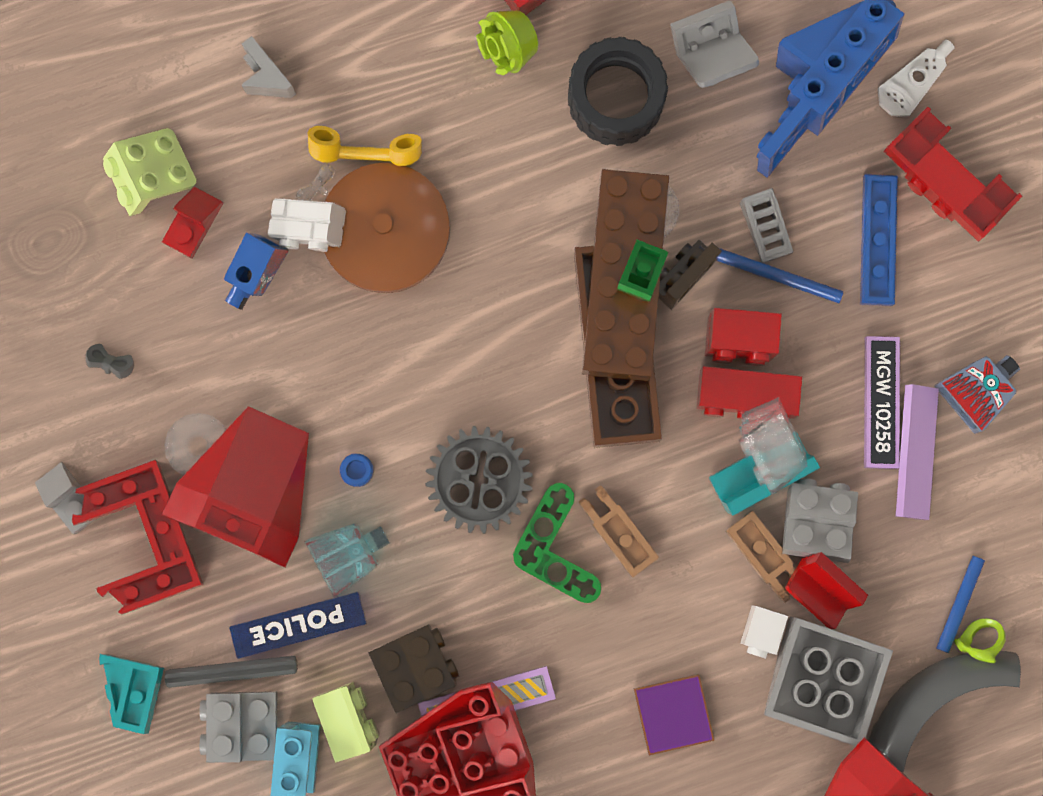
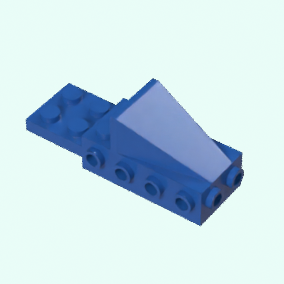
[757,0,905,178]

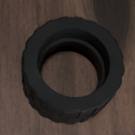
[568,37,668,146]

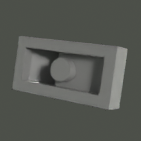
[242,36,296,98]
[35,462,95,534]

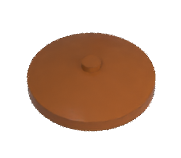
[324,163,450,293]

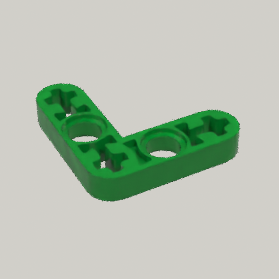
[513,483,601,603]

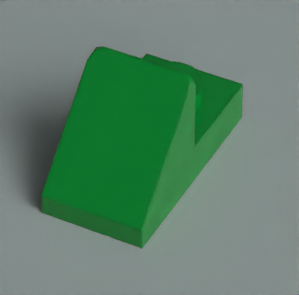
[617,239,669,302]

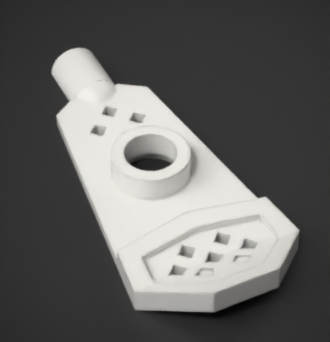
[878,40,954,117]

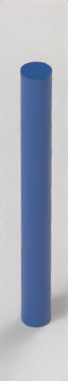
[717,248,844,303]

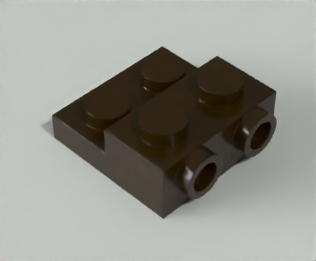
[659,240,722,310]
[368,624,460,714]

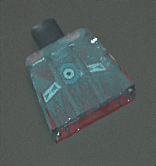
[304,523,390,598]

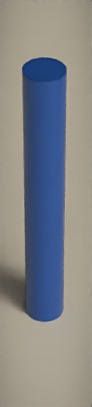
[936,556,985,653]

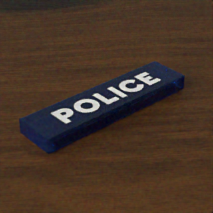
[229,592,367,659]

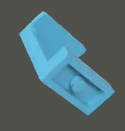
[270,722,321,796]

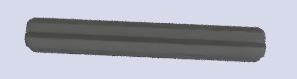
[165,656,298,688]

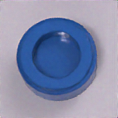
[340,454,374,487]

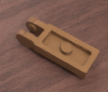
[579,485,659,578]
[725,510,795,603]

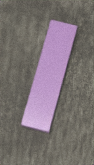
[896,384,939,520]

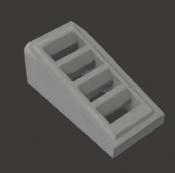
[739,188,793,263]

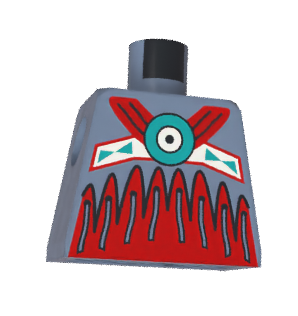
[934,355,1020,434]

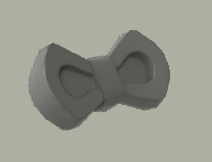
[85,344,134,379]

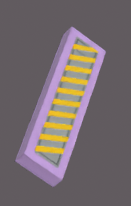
[418,666,556,716]

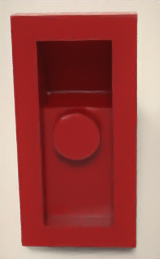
[162,187,223,259]

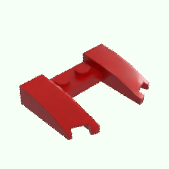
[72,460,204,615]

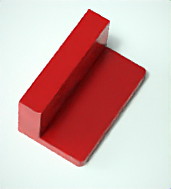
[785,552,869,630]

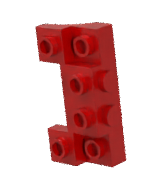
[883,107,1023,242]

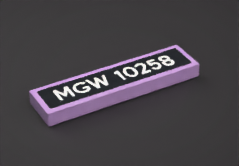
[864,336,900,469]

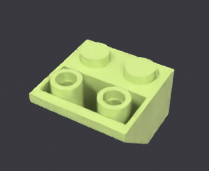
[312,682,379,762]

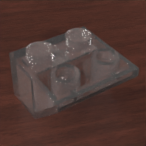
[739,397,808,495]

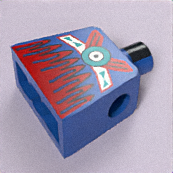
[224,232,289,310]

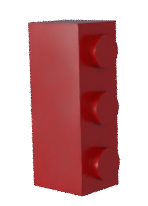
[696,366,802,424]

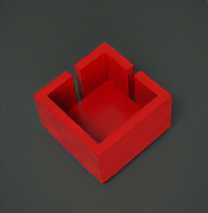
[705,308,782,366]

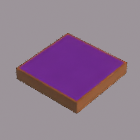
[633,674,714,755]

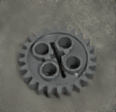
[425,426,533,534]

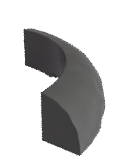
[868,651,1021,772]

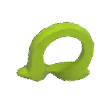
[953,618,1006,663]

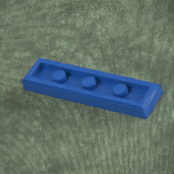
[860,174,898,306]

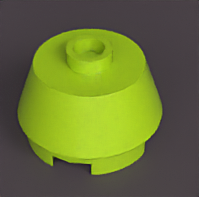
[476,10,538,75]

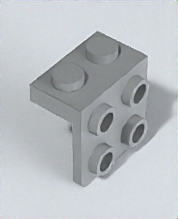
[670,0,759,88]

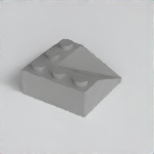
[764,617,893,746]

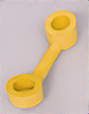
[307,126,422,166]

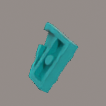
[99,654,164,734]

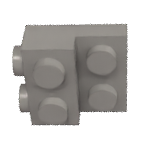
[782,479,858,563]
[199,692,277,763]

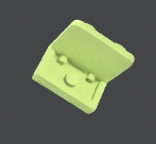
[103,128,196,216]

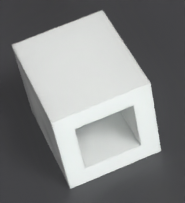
[740,605,788,659]

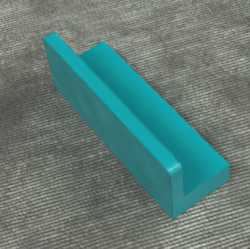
[709,431,820,516]

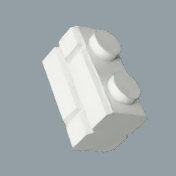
[268,198,346,252]

